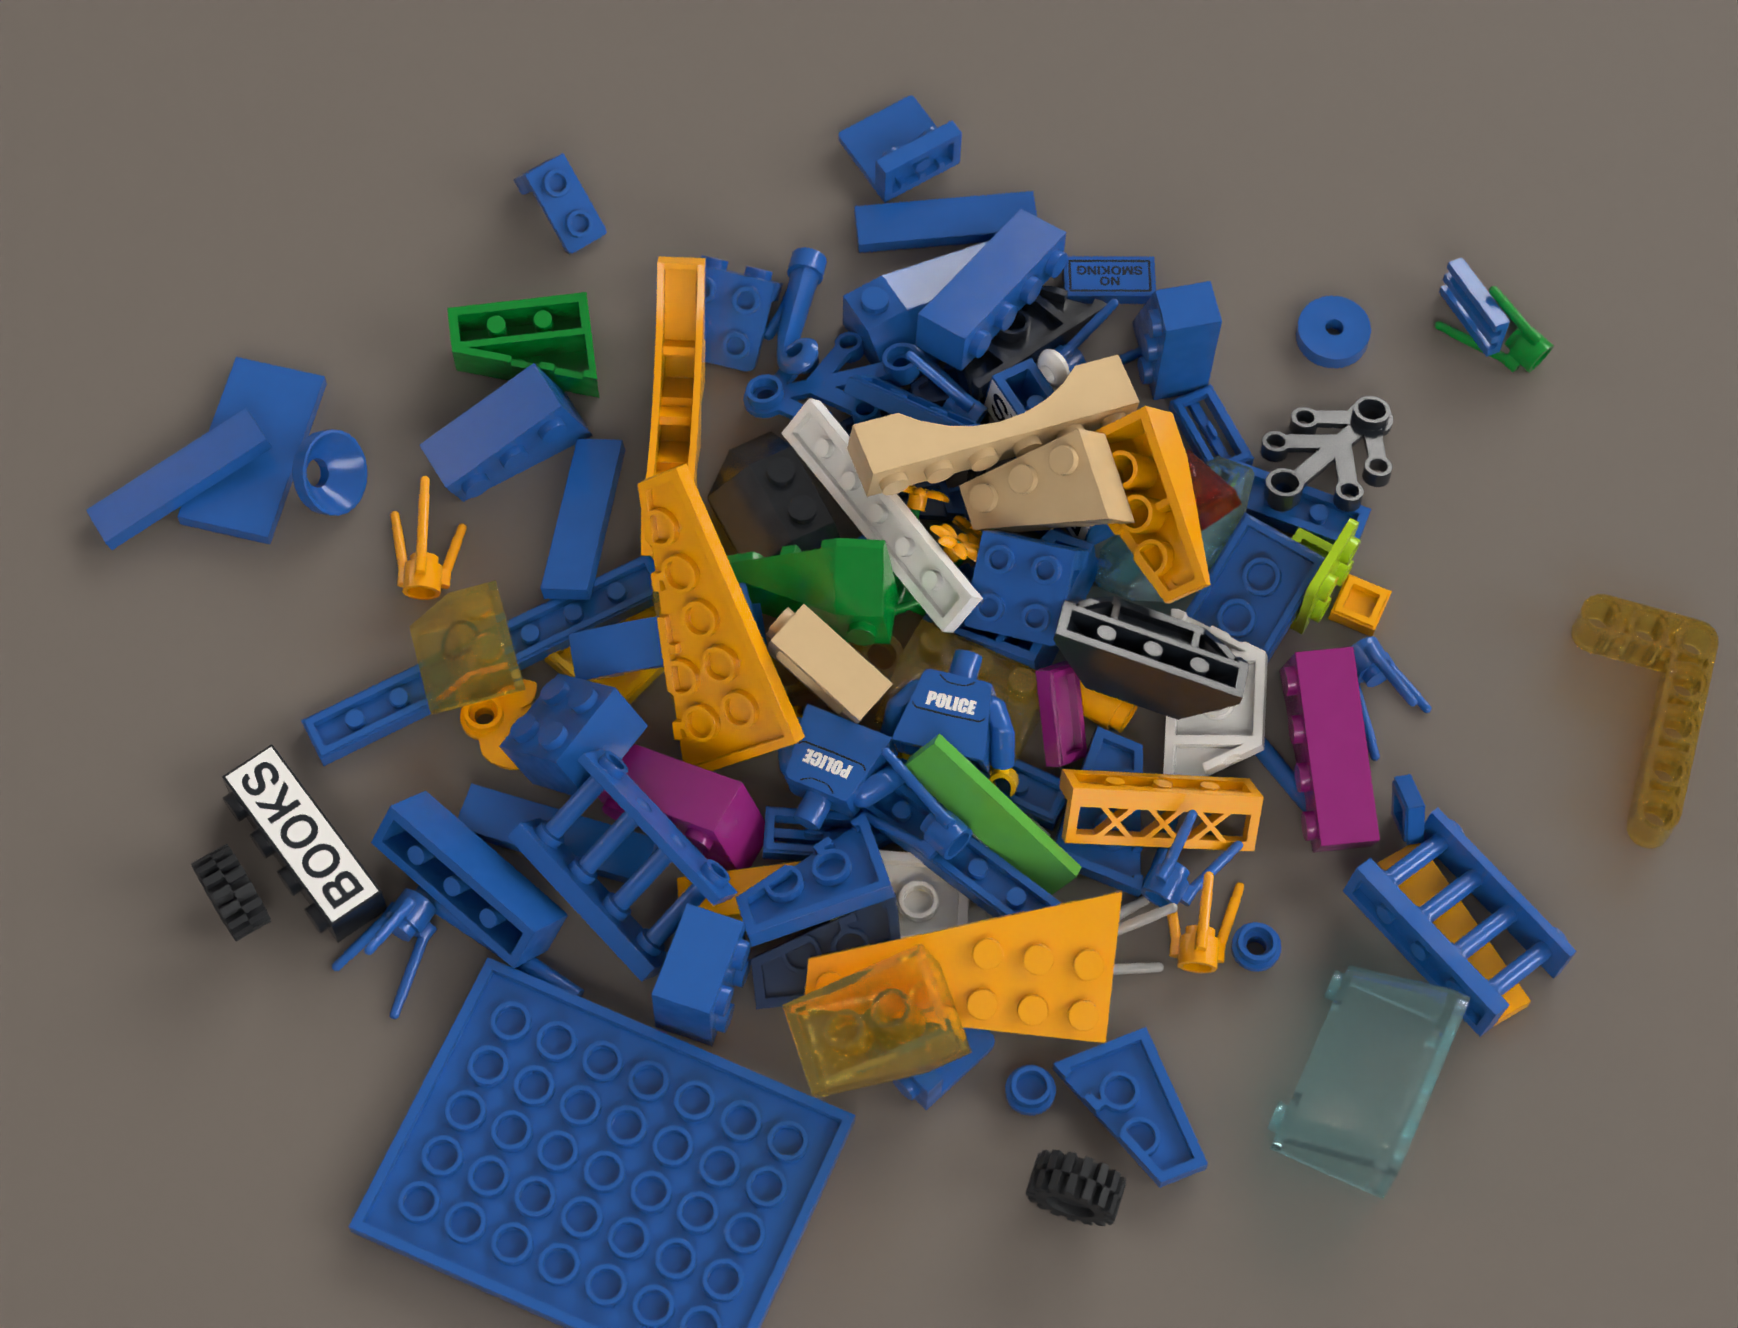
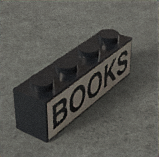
[222,744,387,943]

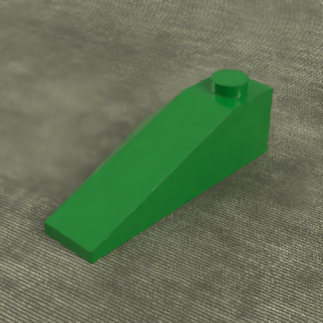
[727,538,899,646]

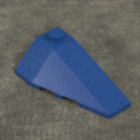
[843,240,990,388]

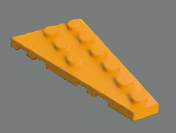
[637,463,805,771]
[803,891,1122,1043]

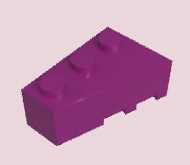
[598,744,765,871]

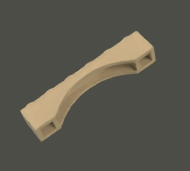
[847,355,1140,497]

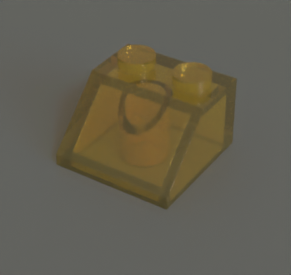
[409,580,526,715]

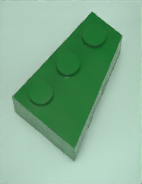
[447,292,600,398]

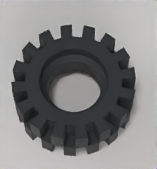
[191,844,271,942]
[1025,1149,1126,1226]

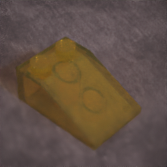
[782,943,972,1098]

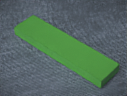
[905,733,1081,895]

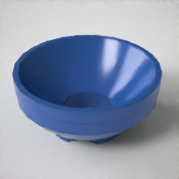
[292,429,367,516]

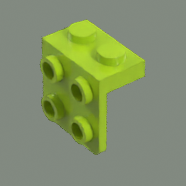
[1290,518,1361,634]

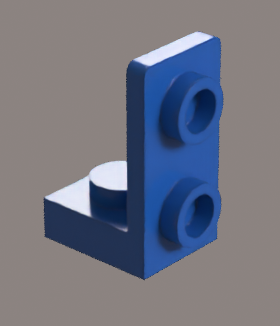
[513,153,607,254]

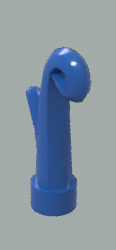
[764,247,827,375]

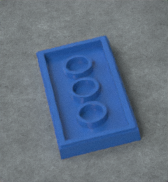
[177,357,327,545]

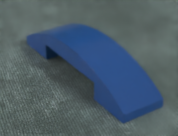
[568,603,768,681]

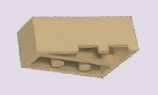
[959,429,1135,533]

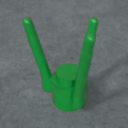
[1435,286,1554,373]

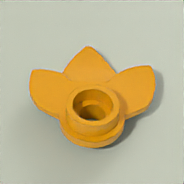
[460,678,537,770]

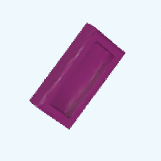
[1036,661,1087,767]

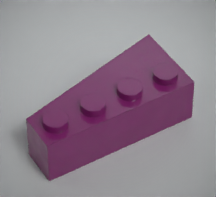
[1279,646,1380,853]

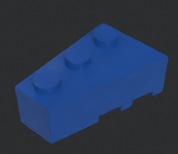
[1132,281,1222,401]
[420,363,593,502]

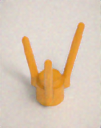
[390,476,467,600]
[1167,871,1244,973]

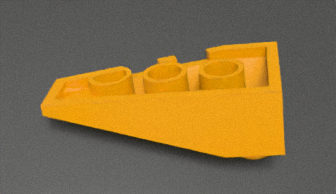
[1093,406,1211,604]

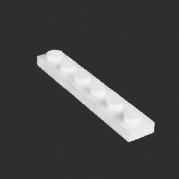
[781,399,983,633]

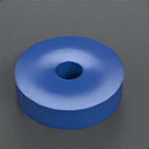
[1296,296,1371,368]

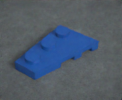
[1054,727,1143,897]
[736,812,895,947]
[1052,1027,1208,1188]

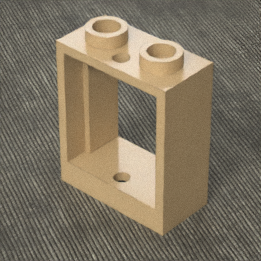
[766,604,893,723]

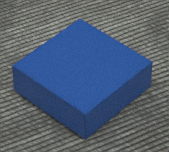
[1391,774,1425,845]

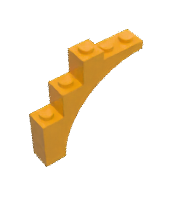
[641,256,706,556]

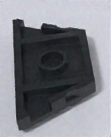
[962,286,1107,401]

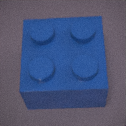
[499,673,648,795]
[651,903,751,1046]

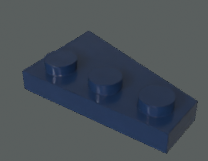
[751,892,901,1009]

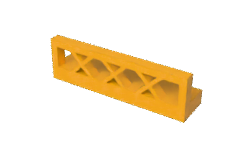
[1059,769,1264,851]

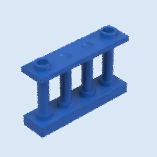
[507,749,738,982]
[1343,807,1577,1037]

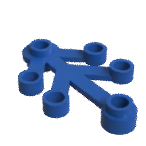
[743,332,920,424]

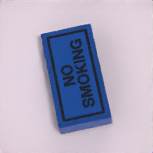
[1063,256,1156,304]

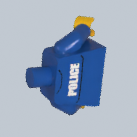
[880,649,1019,797]
[778,704,912,831]

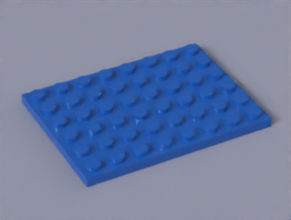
[349,957,856,1328]

